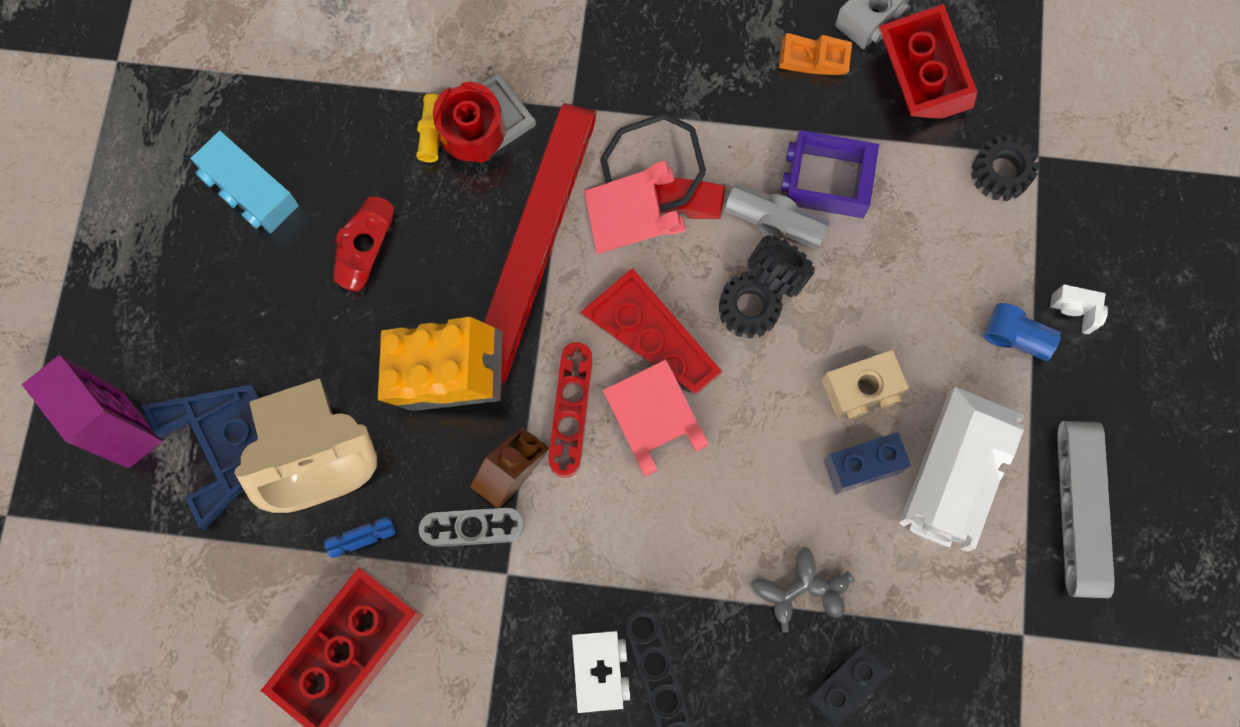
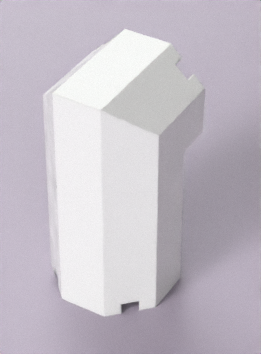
[899,387,1024,552]

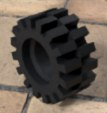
[971,135,1039,201]
[747,235,815,297]
[719,271,783,338]

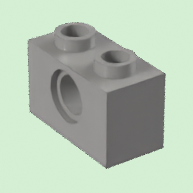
[835,0,910,50]

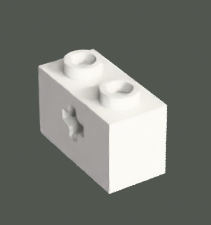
[572,631,630,713]

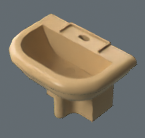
[235,378,377,513]

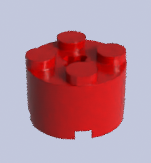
[433,82,505,163]

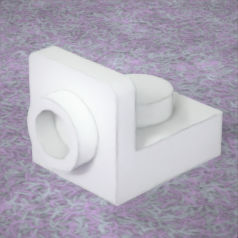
[1050,285,1108,334]

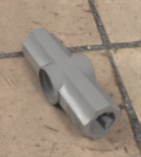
[724,183,830,250]

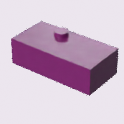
[21,355,163,468]

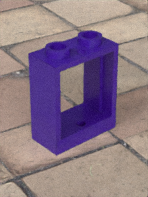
[780,130,879,219]

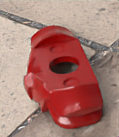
[333,197,394,292]

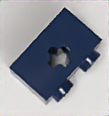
[823,432,911,494]

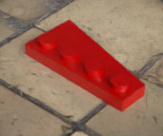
[580,268,723,395]

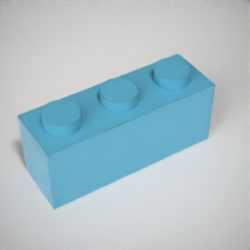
[190,131,299,234]

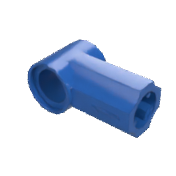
[983,303,1061,361]

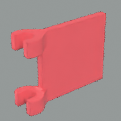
[584,161,686,254]
[603,360,708,477]

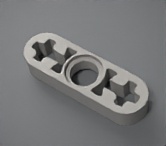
[419,508,525,547]

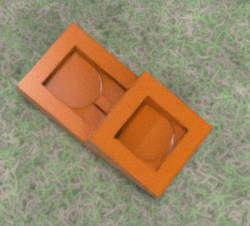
[779,33,852,75]

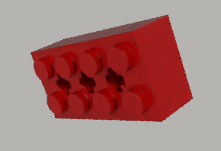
[260,567,424,727]

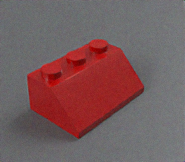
[879,4,977,119]

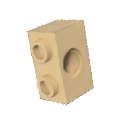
[822,350,909,420]

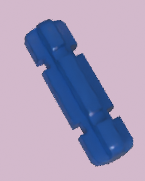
[324,516,396,558]

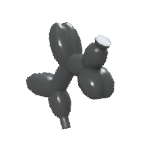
[751,547,855,633]

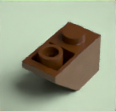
[470,427,549,508]

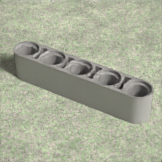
[1058,421,1114,598]

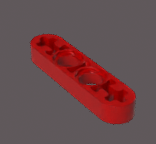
[548,342,593,478]

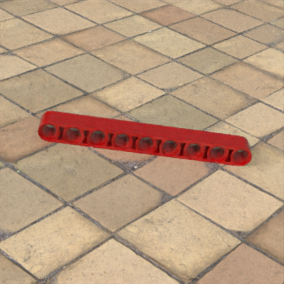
[484,103,597,385]

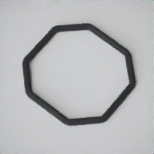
[601,113,706,212]

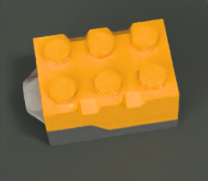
[378,317,502,411]

